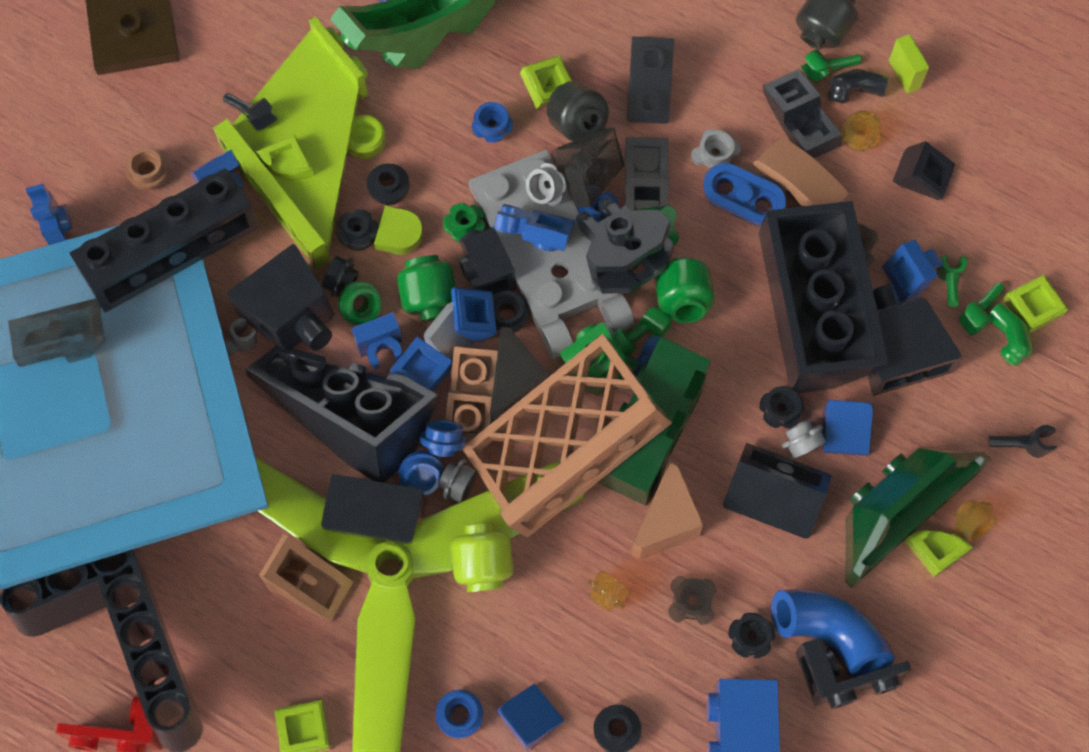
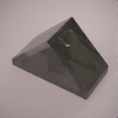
[490,327,549,423]

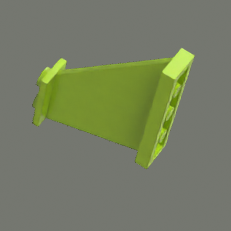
[213,16,368,270]

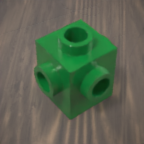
[559,322,640,396]

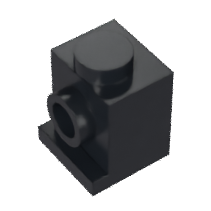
[458,227,516,295]

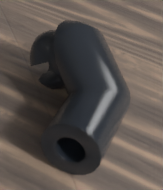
[827,69,889,104]

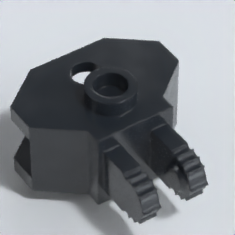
[576,197,674,294]

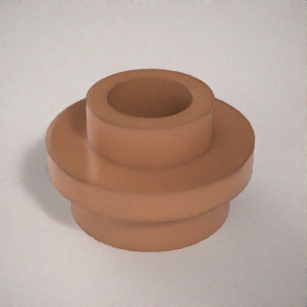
[125,148,169,190]

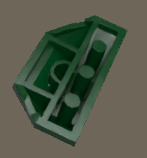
[845,448,991,588]

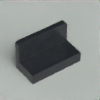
[723,443,832,539]
[321,474,426,544]

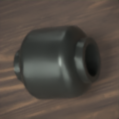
[796,0,858,50]
[546,81,609,143]

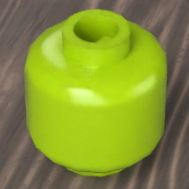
[450,523,514,592]

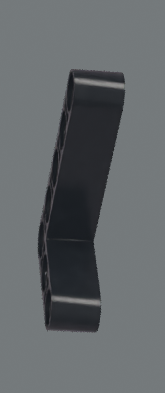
[0,549,203,752]

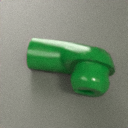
[988,302,1033,366]

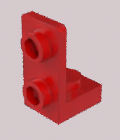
[56,684,162,752]

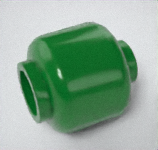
[396,255,456,322]
[655,257,715,324]

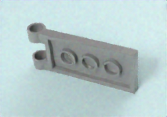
[468,150,635,360]

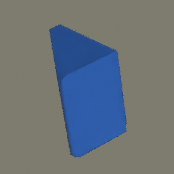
[451,287,497,342]
[823,400,873,456]
[497,683,564,752]

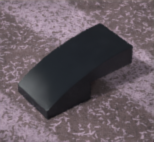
[763,69,843,158]
[625,137,669,211]

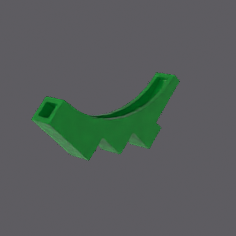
[330,0,497,69]

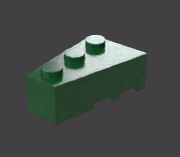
[597,337,711,506]

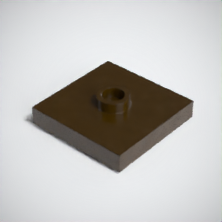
[85,0,180,75]

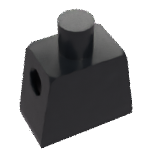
[226,243,334,351]
[868,284,962,396]

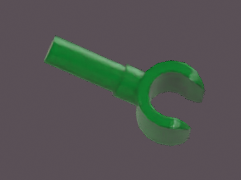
[800,50,861,83]
[936,254,968,307]
[959,282,1005,336]
[628,307,672,342]

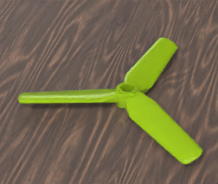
[256,458,584,752]

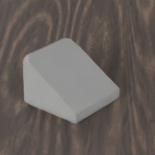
[424,302,475,362]

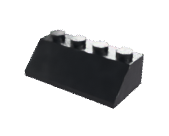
[759,201,889,393]

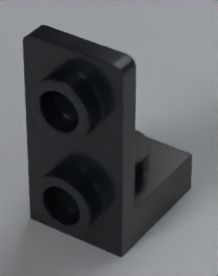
[627,36,674,124]
[795,638,912,709]

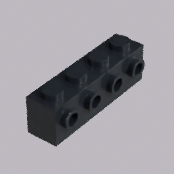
[69,168,259,313]

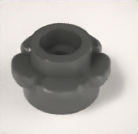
[438,459,477,502]

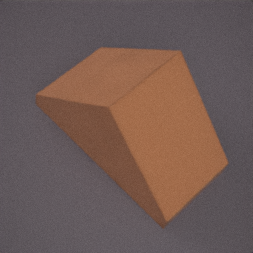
[631,462,703,560]
[259,534,354,622]

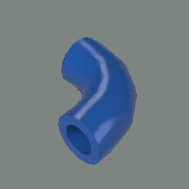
[771,589,895,678]

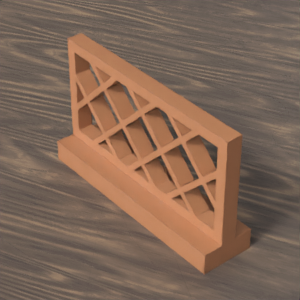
[463,334,672,538]

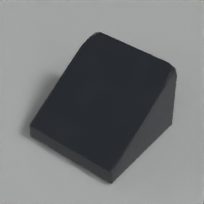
[893,141,955,200]

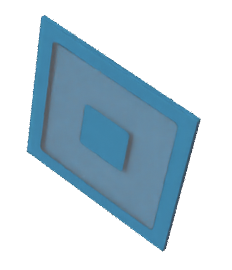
[0,225,269,590]

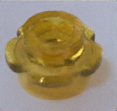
[840,110,882,151]
[954,499,998,542]
[587,571,631,613]

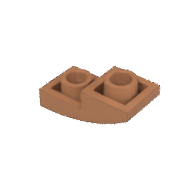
[753,137,849,206]
[445,345,500,440]

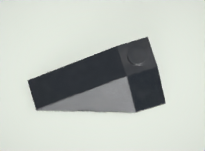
[245,346,439,483]

